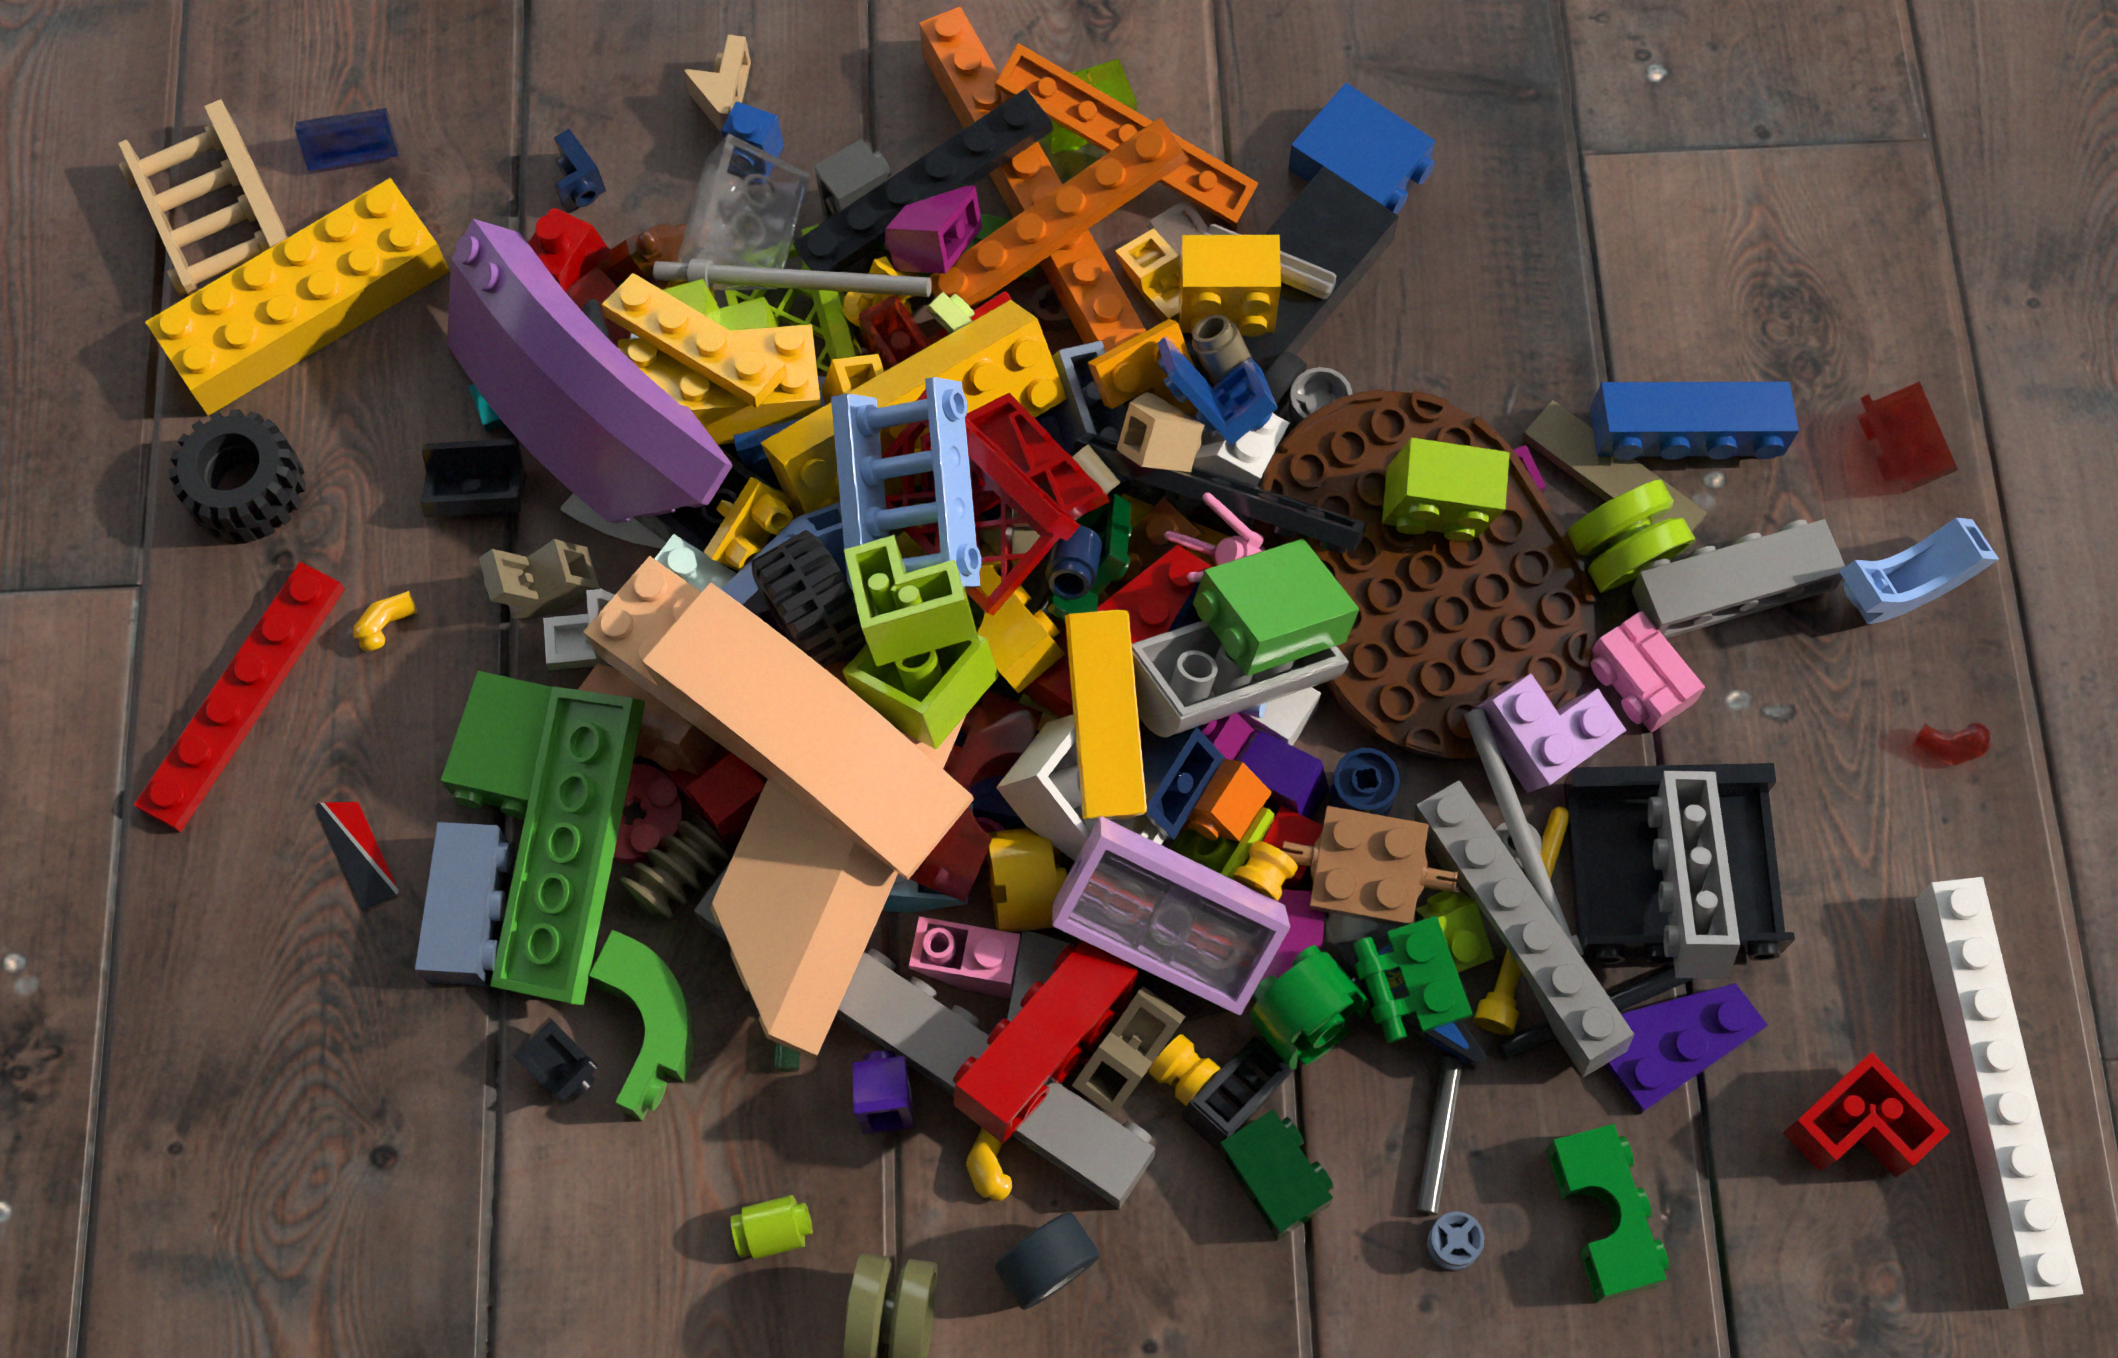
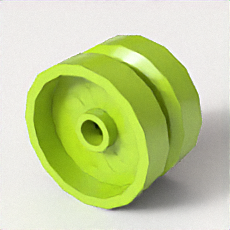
[1566,479,1696,593]

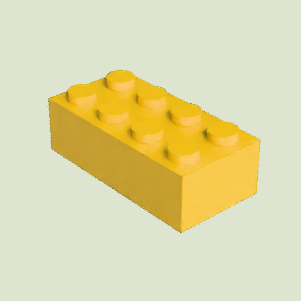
[618,324,821,445]

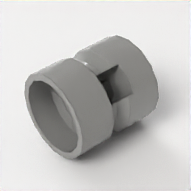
[1287,367,1353,435]

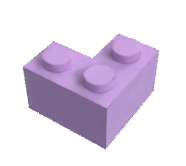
[1471,674,1626,793]

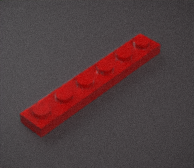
[133,561,345,833]

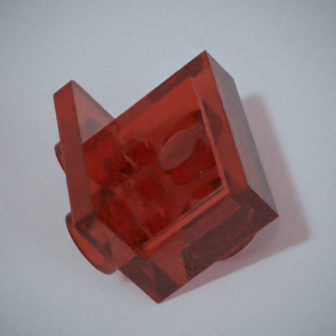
[1857,381,1958,493]

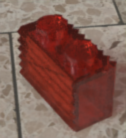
[858,295,931,372]

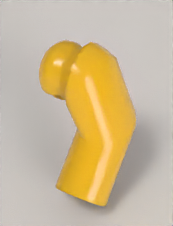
[353,591,417,652]
[966,1128,1012,1201]

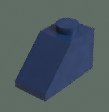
[1141,727,1225,840]

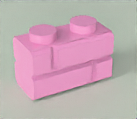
[1591,611,1705,732]

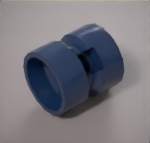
[1328,748,1399,817]

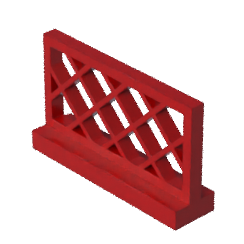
[882,389,1080,616]

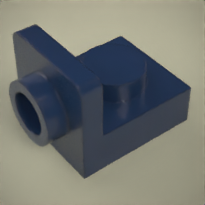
[554,129,606,213]

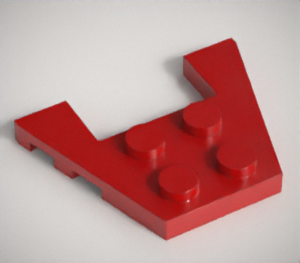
[920,392,1110,555]

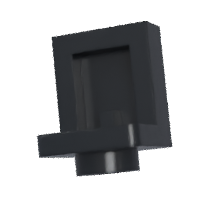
[511,1017,598,1103]

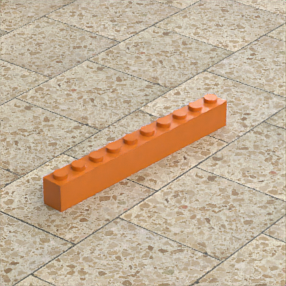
[919,6,1148,401]

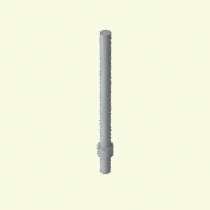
[653,259,932,297]
[1464,708,1584,956]

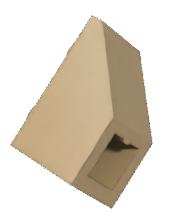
[1117,392,1204,472]

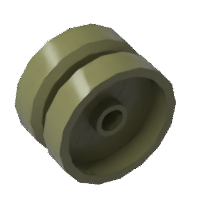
[843,1253,937,1358]

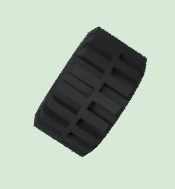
[169,409,306,542]
[751,530,867,669]

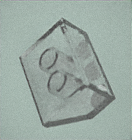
[676,133,810,290]

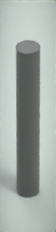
[1417,1057,1463,1215]

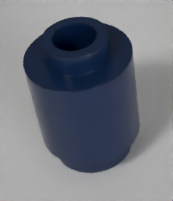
[1045,525,1102,600]

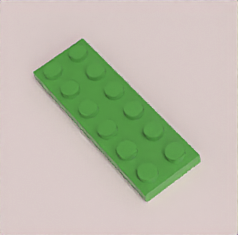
[490,686,645,1005]

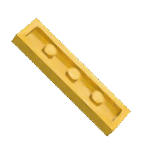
[602,273,787,408]

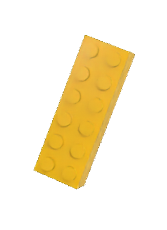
[145,178,450,416]
[760,300,1068,518]

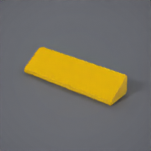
[1065,610,1147,820]

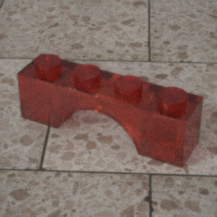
[909,689,1043,902]

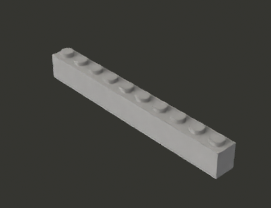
[694,863,1155,1209]

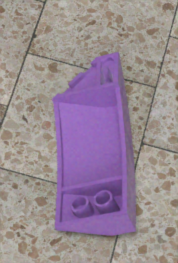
[447,219,733,524]

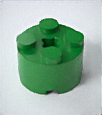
[1249,945,1370,1069]

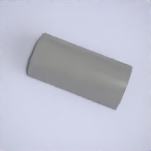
[1132,621,1349,737]

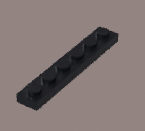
[792,88,1054,272]
[1071,432,1367,553]

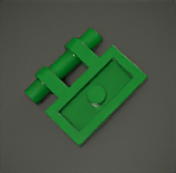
[1353,915,1473,1043]

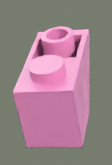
[909,916,1021,999]

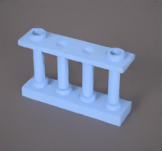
[831,377,981,591]

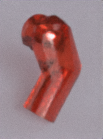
[1912,723,1992,765]

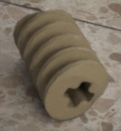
[618,811,732,919]

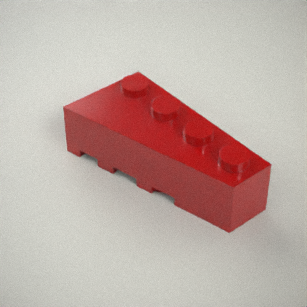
[953,940,1138,1144]

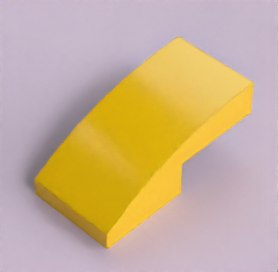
[1115,228,1180,324]

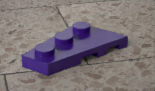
[1604,983,1768,1114]

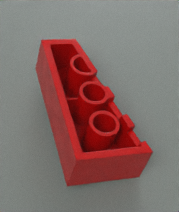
[1022,544,1212,718]

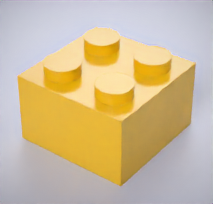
[1179,235,1281,337]

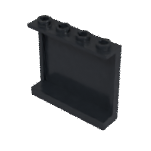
[1563,763,1795,964]

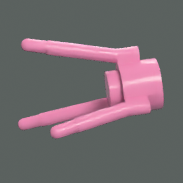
[1164,493,1266,582]

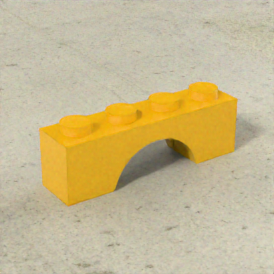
[896,525,1065,693]

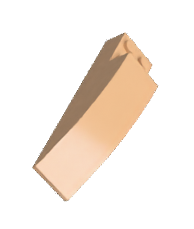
[583,556,974,880]

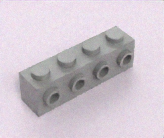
[1631,519,1846,638]
[1648,771,1740,979]

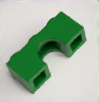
[1546,1124,1669,1304]

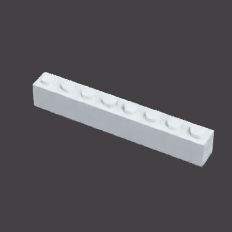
[1915,877,2083,1309]

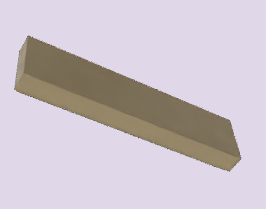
[1522,400,1708,533]

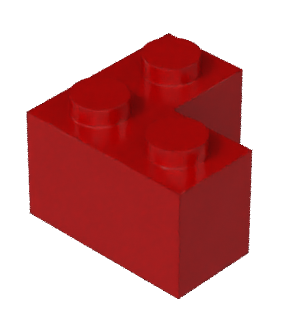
[664,744,768,855]
[1783,1052,1950,1178]

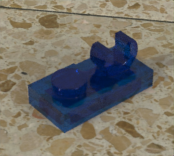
[295,108,399,171]

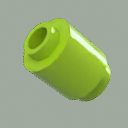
[731,1195,813,1260]

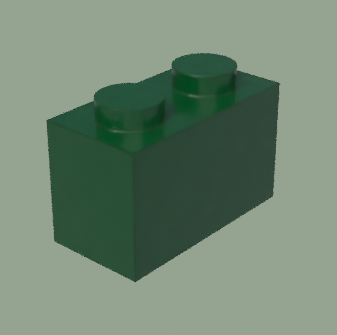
[1218,1109,1334,1241]

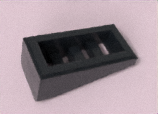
[1182,1036,1293,1151]

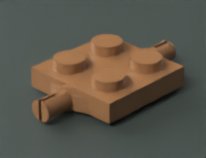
[1282,806,1458,926]

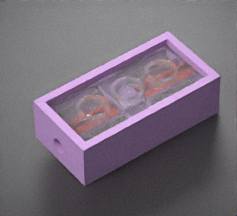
[1052,816,1290,1015]

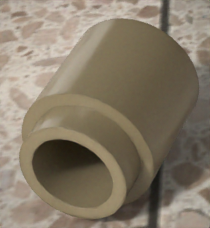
[1192,314,1252,385]

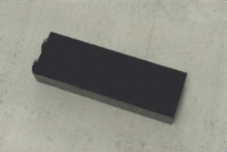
[1182,166,1399,387]

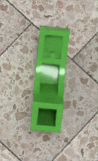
[589,930,695,1121]

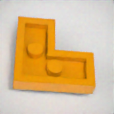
[1087,319,1199,417]

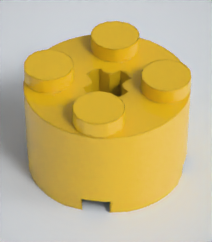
[985,827,1067,933]

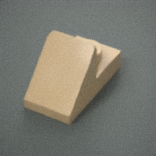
[684,35,751,132]

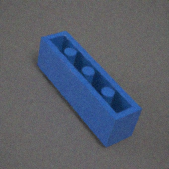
[1590,382,1799,460]

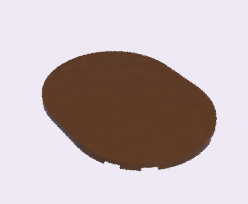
[1253,389,1597,761]

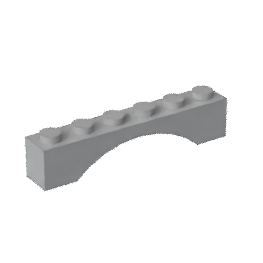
[1414,780,1634,1077]

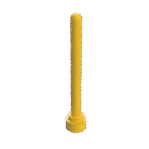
[1473,807,1569,1036]

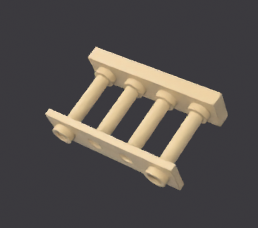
[119,99,288,296]

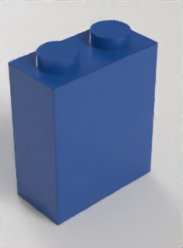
[1288,82,1436,215]

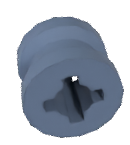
[1426,1211,1485,1271]

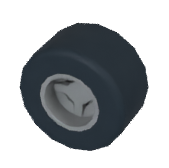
[995,1212,1099,1310]

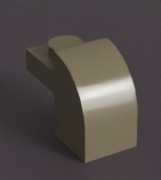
[479,539,600,619]
[1072,986,1186,1117]

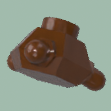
[596,223,692,290]

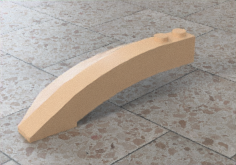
[710,661,966,1059]

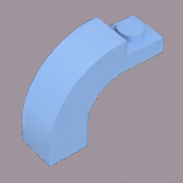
[1839,518,1999,624]

